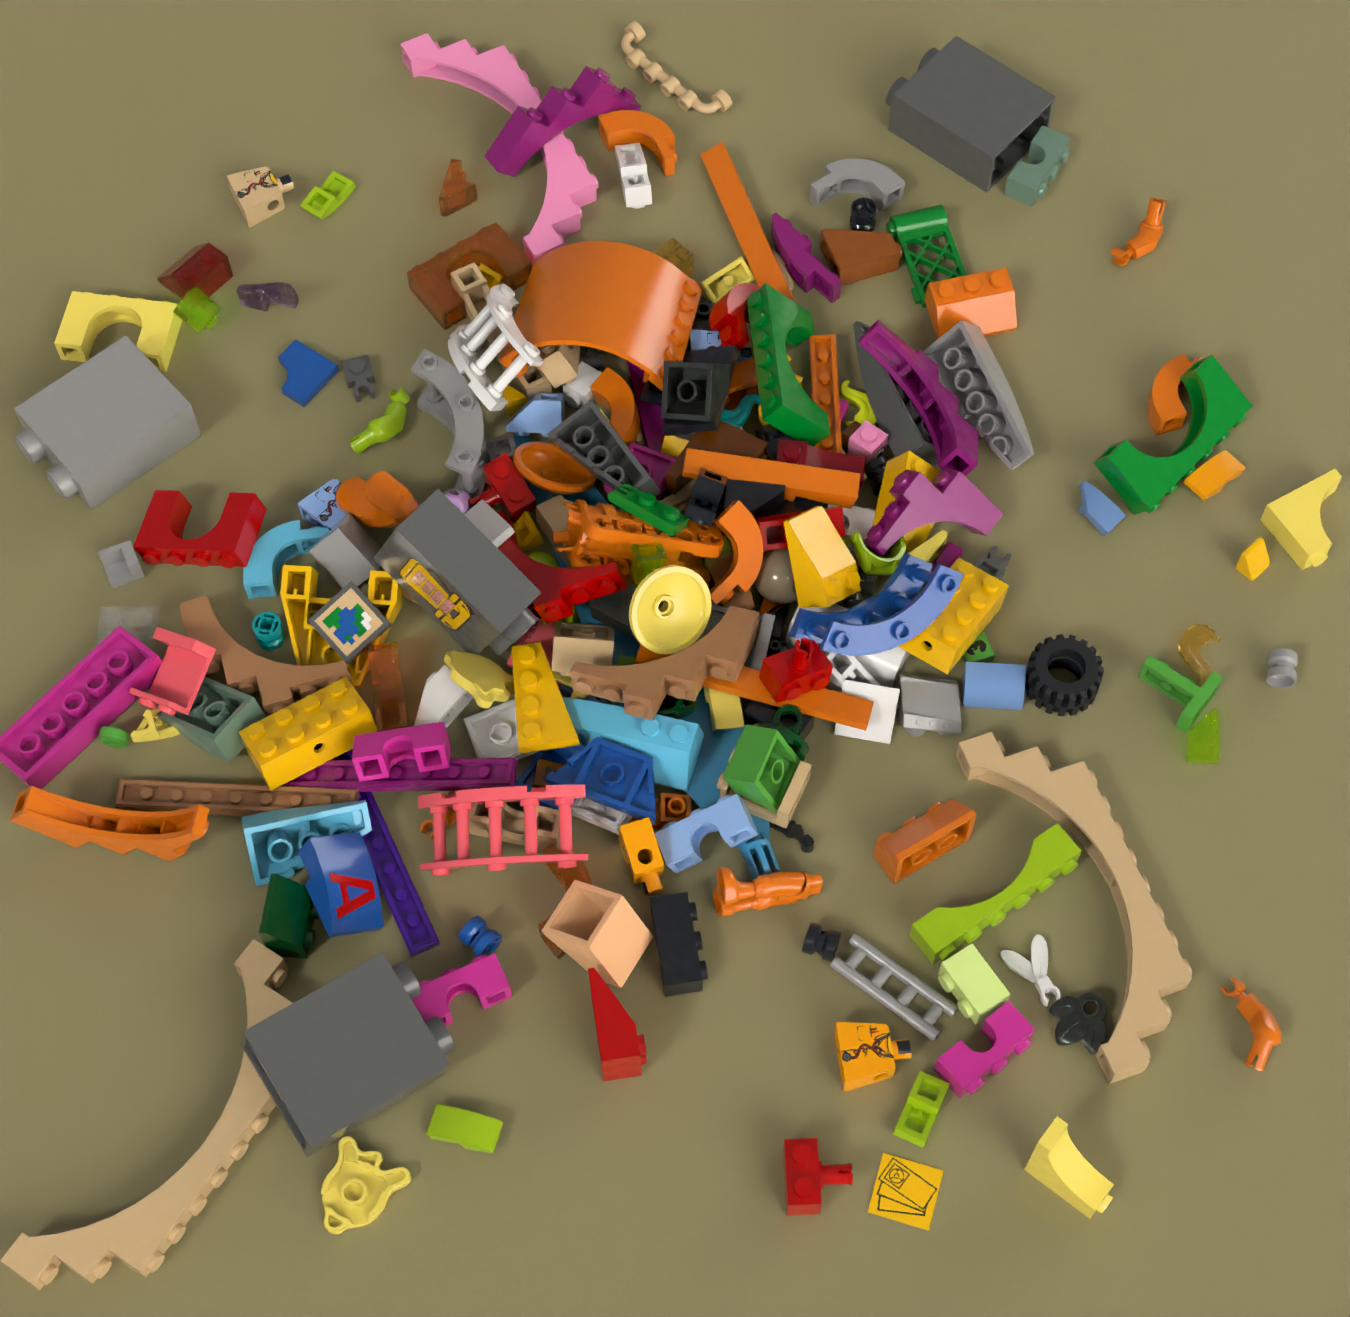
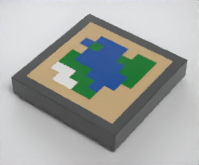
[307,581,392,664]

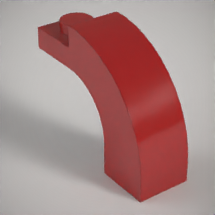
[710,283,761,351]

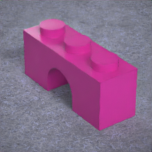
[352,721,451,782]
[412,954,512,1026]
[934,1000,1035,1098]

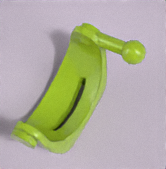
[842,532,906,575]

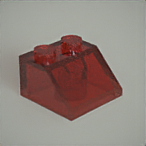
[157,242,233,309]

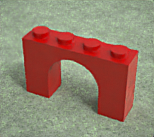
[133,490,267,568]

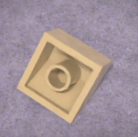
[551,621,614,676]

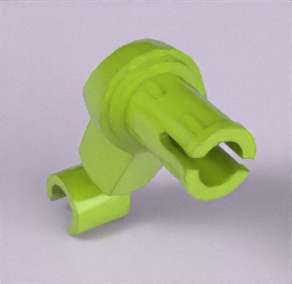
[349,386,410,454]

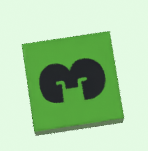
[962,631,995,664]

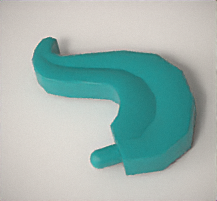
[720,394,760,428]

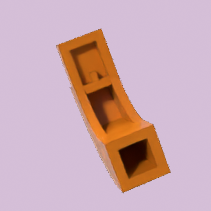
[598,110,677,177]
[1147,354,1218,436]
[590,367,640,447]
[709,500,763,605]

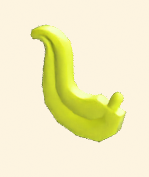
[840,380,877,426]

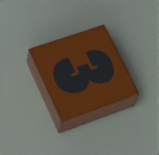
[532,758,565,788]

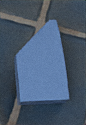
[1079,481,1126,536]

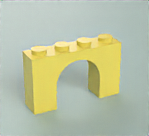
[54,291,182,372]

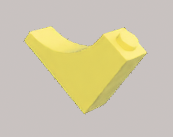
[1260,469,1342,570]
[1024,1116,1114,1219]

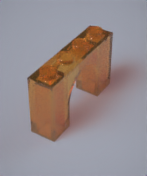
[407,222,532,330]

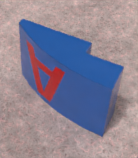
[298,832,383,937]

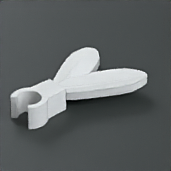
[1000,934,1061,1007]

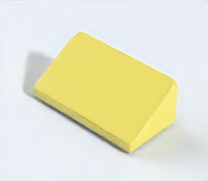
[698,256,755,304]

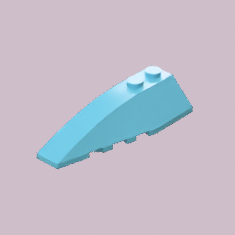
[562,697,704,791]

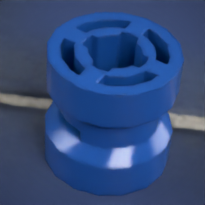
[458,915,502,957]

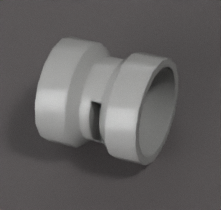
[1266,648,1298,688]

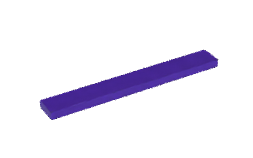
[332,749,440,958]

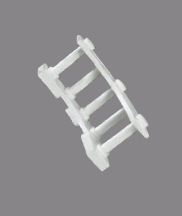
[448,284,544,411]

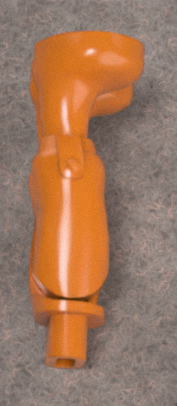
[713,867,823,917]

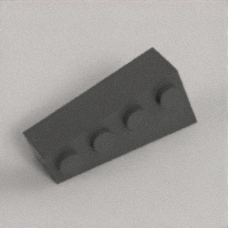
[547,400,662,497]

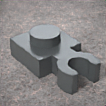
[342,355,375,403]
[974,545,1011,580]

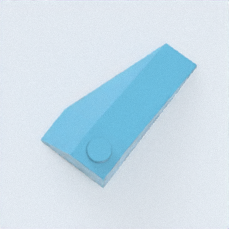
[241,800,372,886]

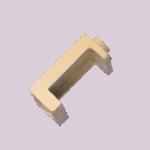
[716,747,812,829]

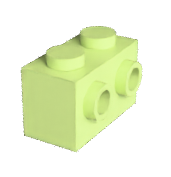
[938,944,1010,1025]

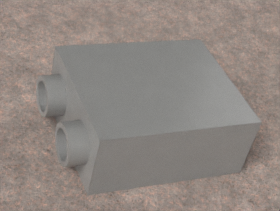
[13,336,202,510]

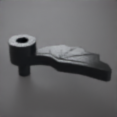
[769,820,814,853]

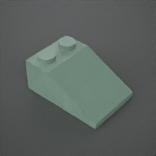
[157,677,266,763]

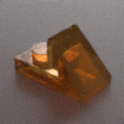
[439,159,478,217]

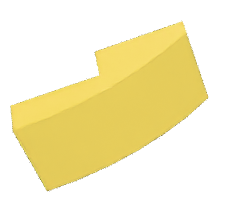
[703,687,744,731]

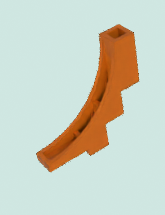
[10,786,210,862]

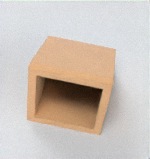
[542,880,653,988]

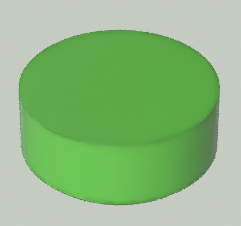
[98,726,130,748]

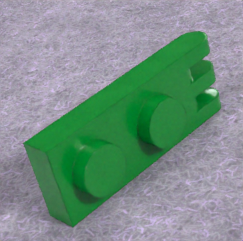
[608,483,689,537]

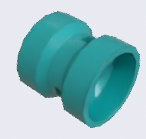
[252,612,286,651]

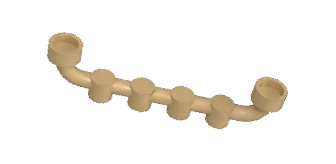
[621,21,733,114]

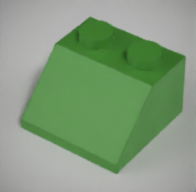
[723,725,801,813]

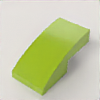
[300,170,356,220]
[893,1071,950,1148]
[426,1104,503,1154]

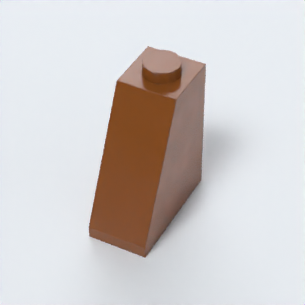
[820,229,902,286]

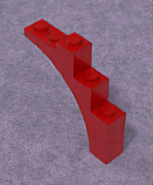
[497,511,627,624]

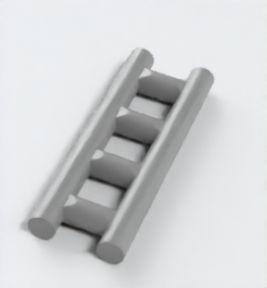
[830,933,958,1041]

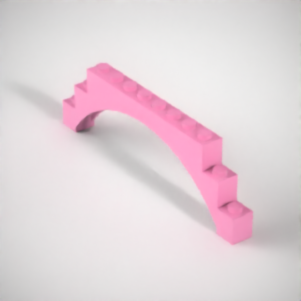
[400,33,599,266]

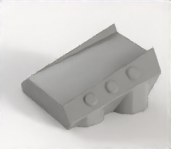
[898,674,962,737]

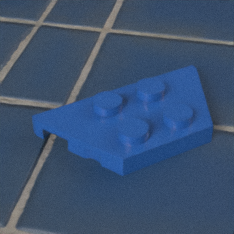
[546,737,656,824]

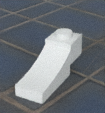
[615,143,652,209]

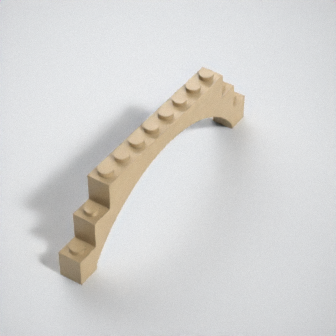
[955,732,1192,1084]
[0,939,292,1291]

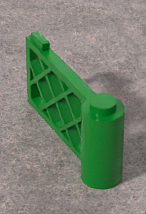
[886,205,967,308]

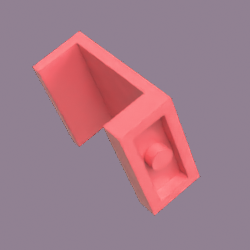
[129,627,216,716]

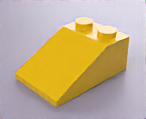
[872,451,941,554]
[783,506,861,607]

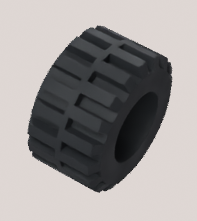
[1025,634,1104,717]

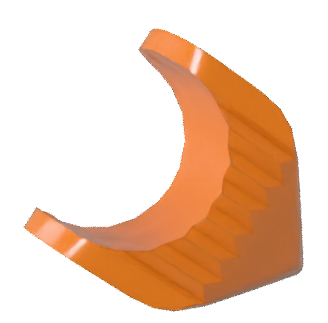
[336,471,419,528]

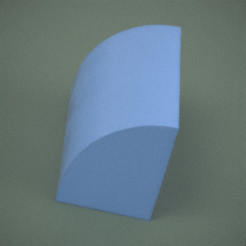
[962,662,1025,710]

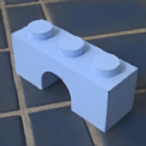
[654,794,759,874]

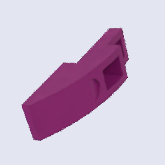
[771,212,841,303]

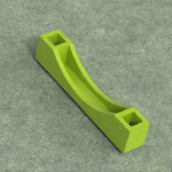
[909,823,1082,964]

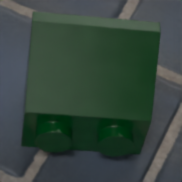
[259,873,320,959]

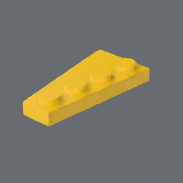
[511,642,580,754]

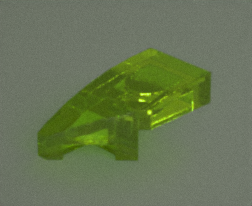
[1186,709,1219,764]

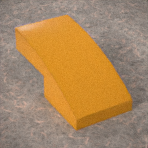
[1183,450,1246,501]

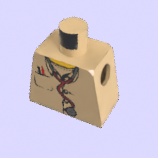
[226,166,294,227]

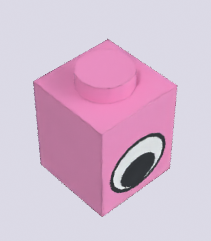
[847,420,888,464]

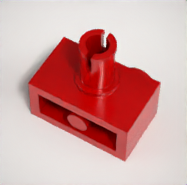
[468,453,536,523]
[759,638,833,703]
[783,1138,853,1216]

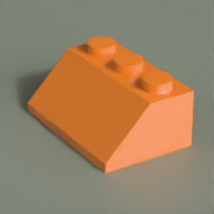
[924,267,1017,339]
[873,799,977,884]

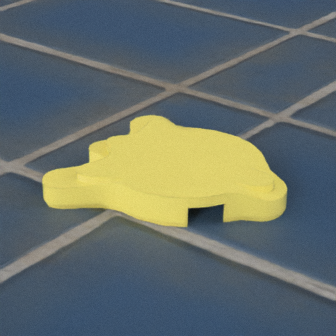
[444,650,515,709]
[321,1136,411,1234]

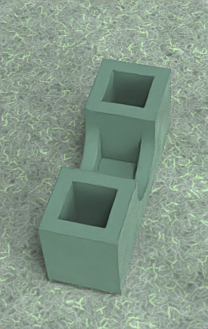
[1004,125,1071,207]

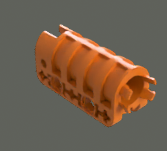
[553,499,724,586]

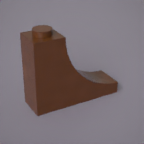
[665,420,769,495]

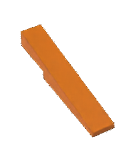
[682,448,861,509]

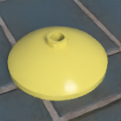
[629,565,711,654]

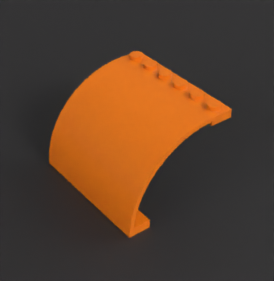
[498,241,702,391]

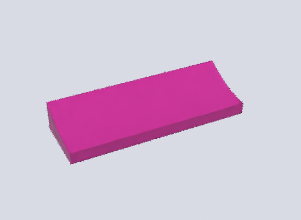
[0,626,162,789]

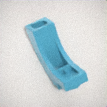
[243,520,330,599]

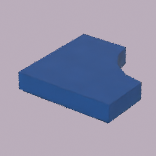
[278,339,339,407]

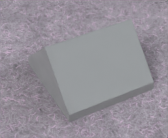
[308,513,381,589]

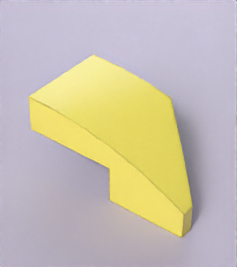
[131,709,181,742]

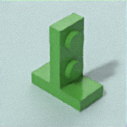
[1138,655,1224,733]

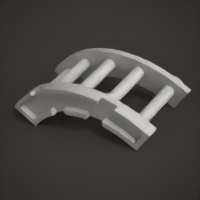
[410,349,489,499]

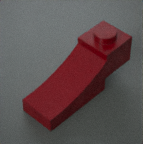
[777,440,865,487]

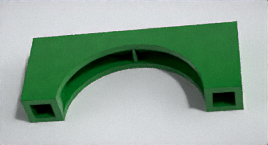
[747,284,831,446]
[1093,354,1252,515]

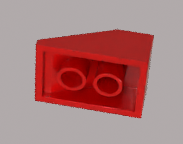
[588,968,647,1081]

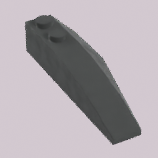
[853,321,937,466]

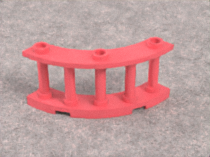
[418,785,588,876]

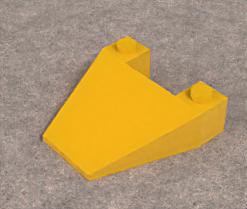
[280,565,403,687]

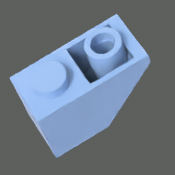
[506,393,564,437]

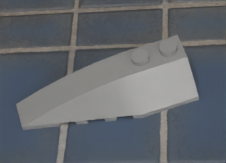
[923,320,1034,470]

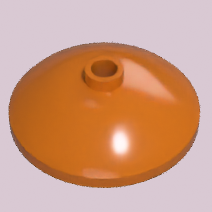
[513,442,597,494]

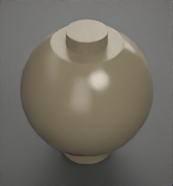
[754,548,797,604]

